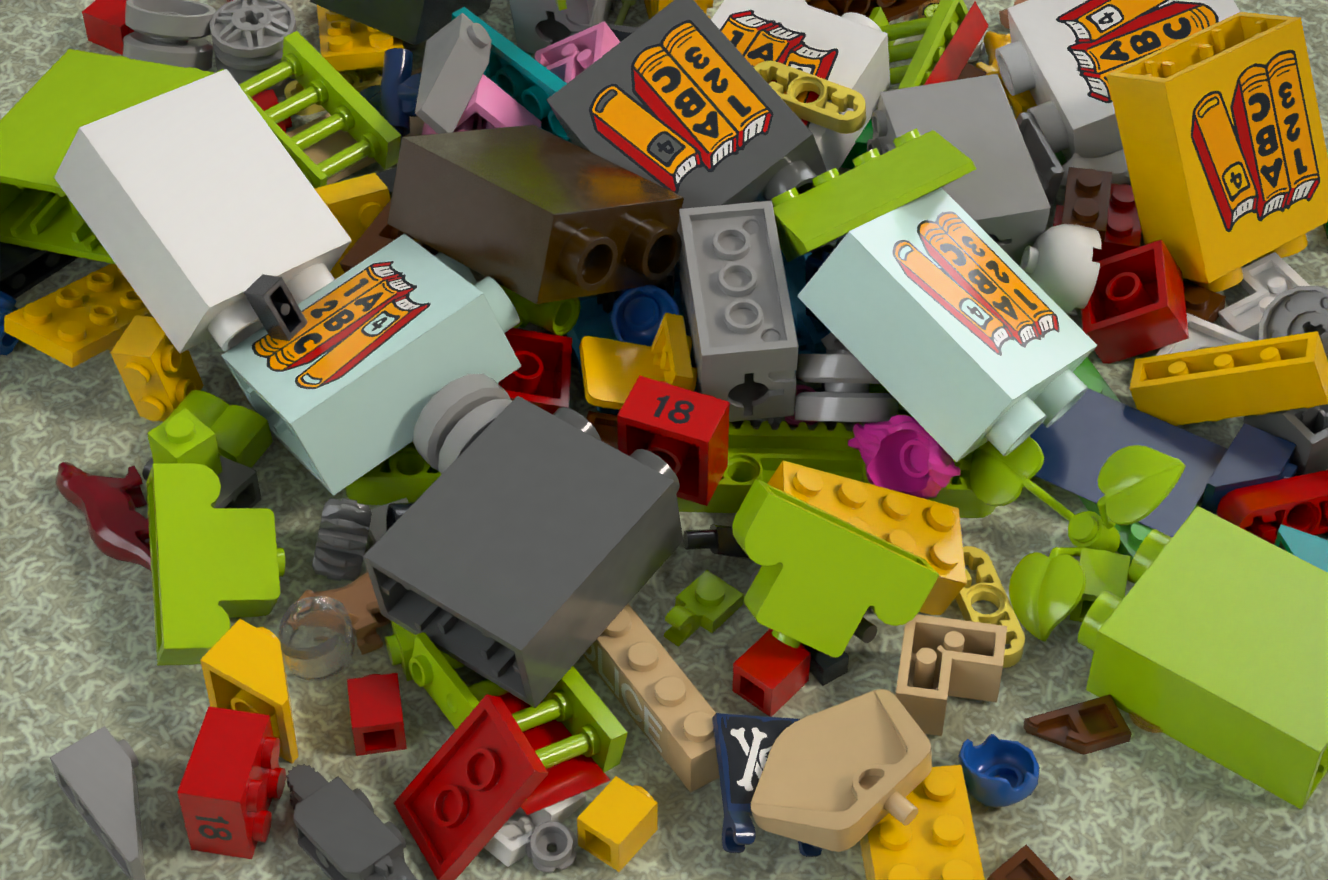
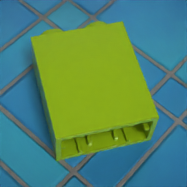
[0,49,215,264]
[1077,506,1328,810]

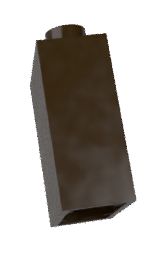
[387,125,684,304]

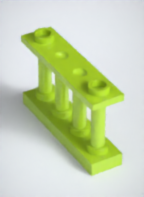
[869,0,968,110]
[216,31,401,188]
[409,632,628,808]

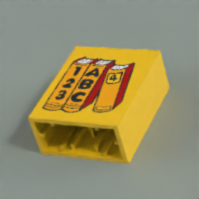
[1107,12,1328,292]

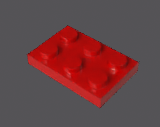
[393,694,549,880]

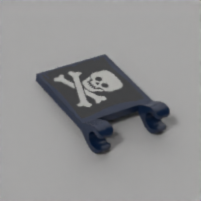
[712,713,823,857]

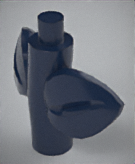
[360,48,422,146]

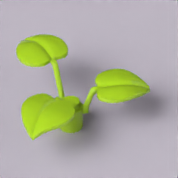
[970,436,1186,642]

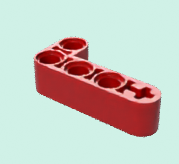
[1217,470,1328,544]

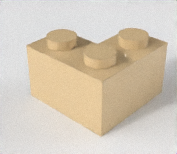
[895,614,1007,736]

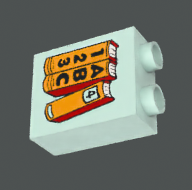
[797,187,1097,462]
[221,233,521,496]

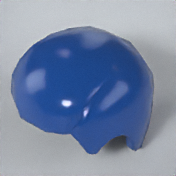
[610,285,681,346]
[958,734,1040,807]

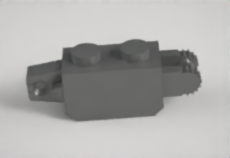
[286,763,417,880]

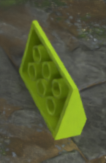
[771,128,976,262]

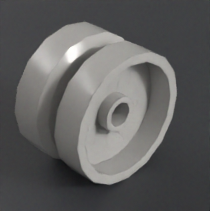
[122,0,216,71]
[795,350,899,422]
[413,374,512,475]

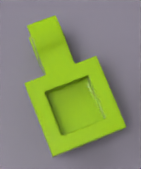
[664,570,744,647]

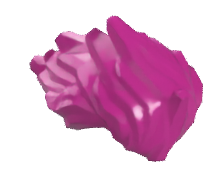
[848,415,960,500]

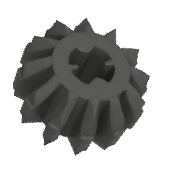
[312,498,372,581]

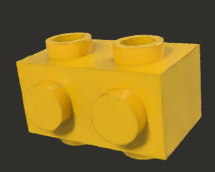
[110,315,204,422]

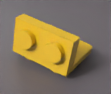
[579,313,697,410]

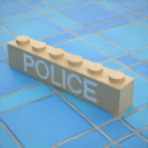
[583,604,719,793]

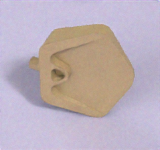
[751,689,932,852]

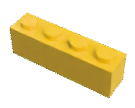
[1129,331,1328,426]

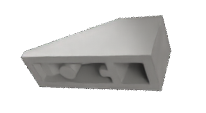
[415,13,492,134]
[50,726,146,880]

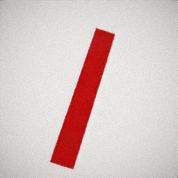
[924,1,989,85]

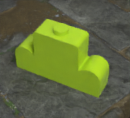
[146,463,285,666]
[732,479,939,658]

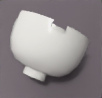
[1020,224,1101,316]

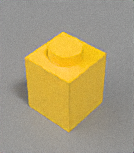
[577,776,658,872]

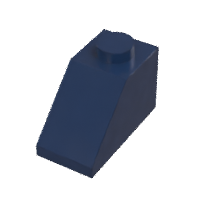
[1201,423,1298,514]

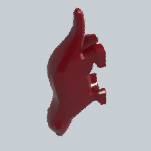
[56,462,152,573]

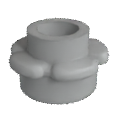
[526,821,577,873]

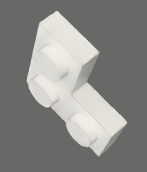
[1218,252,1310,340]

